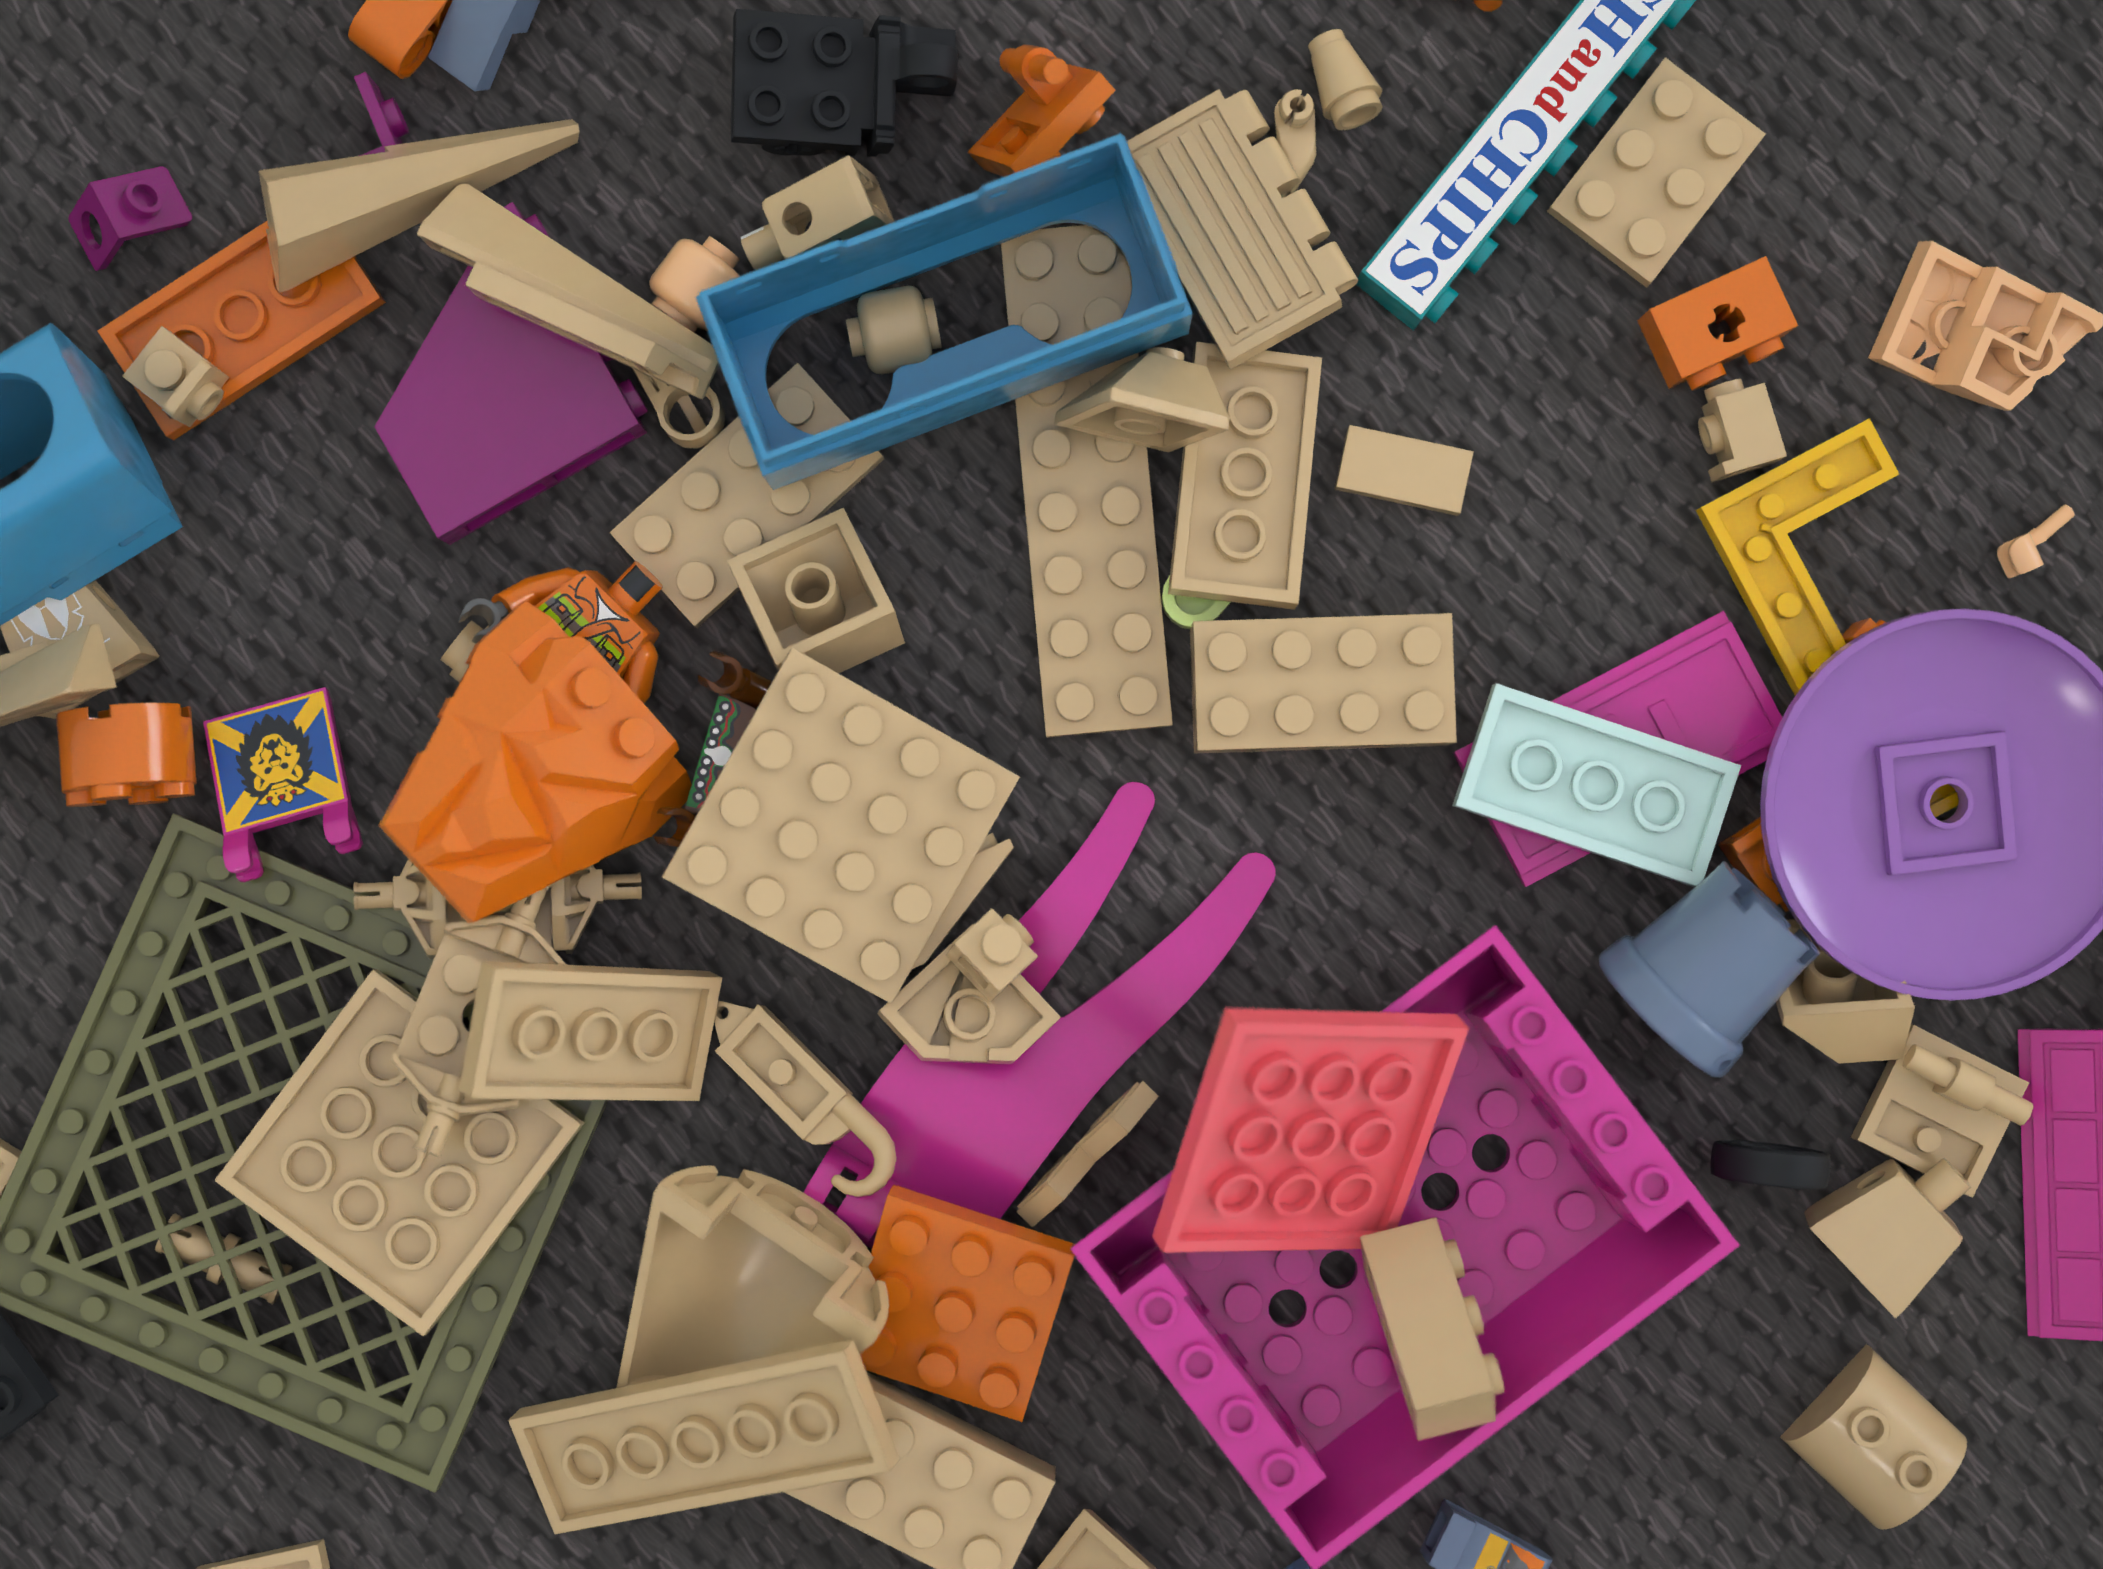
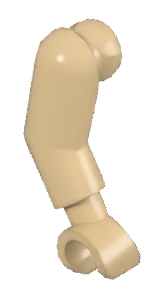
[1274,89,1316,198]

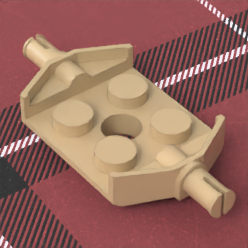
[353,859,642,959]
[391,886,566,1157]

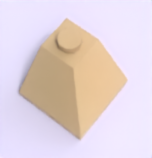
[1054,347,1230,453]
[1776,919,1915,1064]

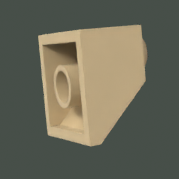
[727,508,905,674]

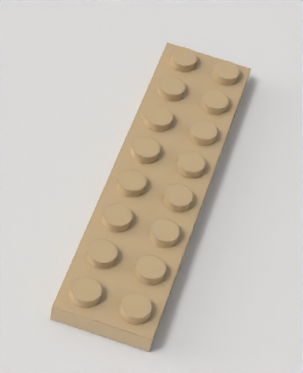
[1001,225,1173,738]

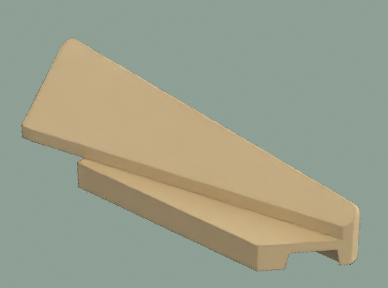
[417,183,720,400]
[0,624,117,727]

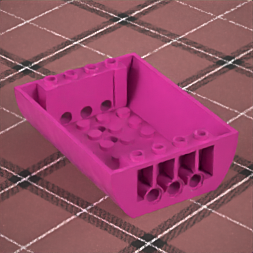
[1071,925,1740,1569]

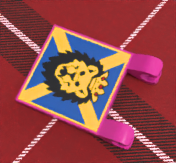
[203,687,363,882]

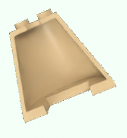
[617,1165,889,1388]

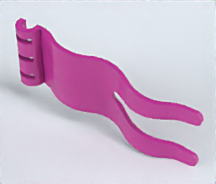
[803,782,1276,1249]

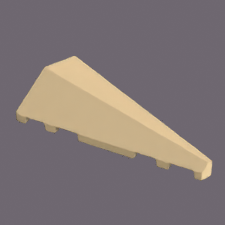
[259,119,580,292]

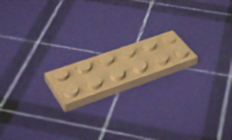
[508,1339,899,1534]

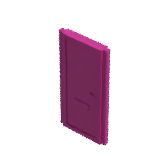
[1453,611,1782,887]
[2018,1028,2103,1341]

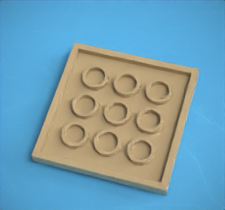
[662,647,1020,1004]
[214,970,584,1336]

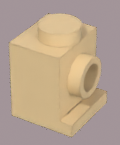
[1698,379,1787,482]
[946,909,1038,1002]

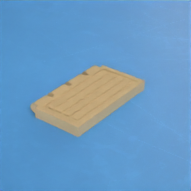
[1127,89,1358,370]

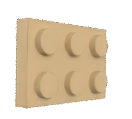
[1547,57,1766,288]

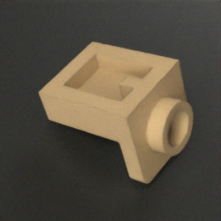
[122,326,229,427]

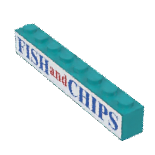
[1356,0,1696,331]

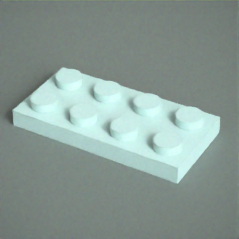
[1452,683,1741,888]

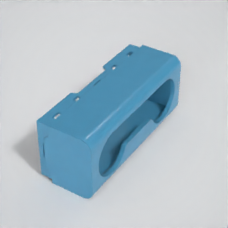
[696,134,1193,490]
[0,323,183,626]

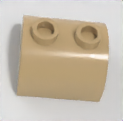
[1780,1344,1967,1529]

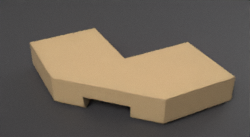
[1017,1081,1159,1228]

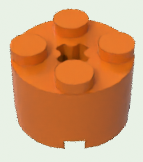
[56,703,197,807]

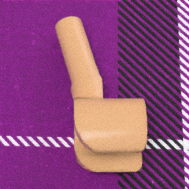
[1997,505,2075,579]

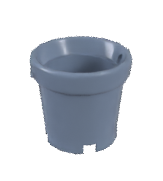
[1599,861,1820,1078]

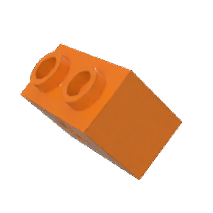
[1637,256,1798,391]

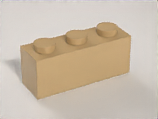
[1360,1217,1504,1441]

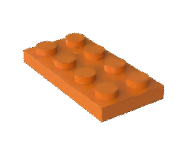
[98,221,386,440]

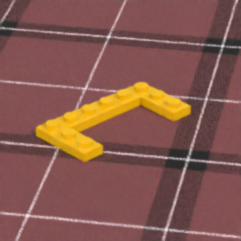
[1695,418,1959,818]

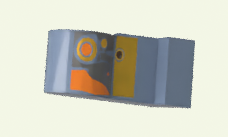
[1420,1498,1553,1569]

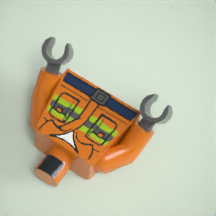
[458,561,663,703]

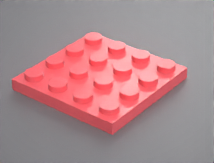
[1152,1008,1469,1252]

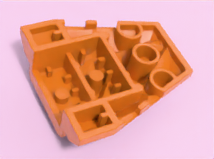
[379,601,692,923]

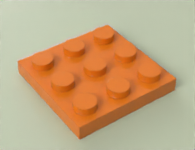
[859,1184,1075,1422]

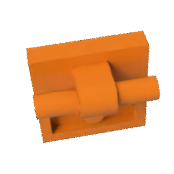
[967,45,1116,177]

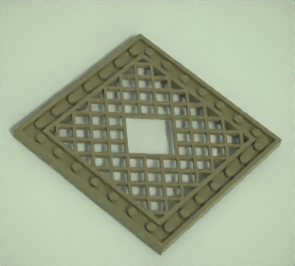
[0,813,608,1493]

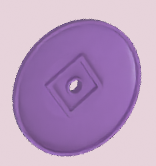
[1760,609,2103,1000]

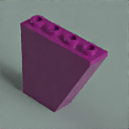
[374,202,648,545]

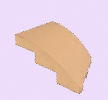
[1868,241,2103,411]

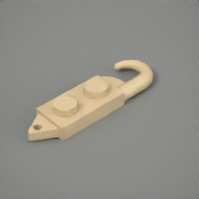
[714,1001,897,1197]

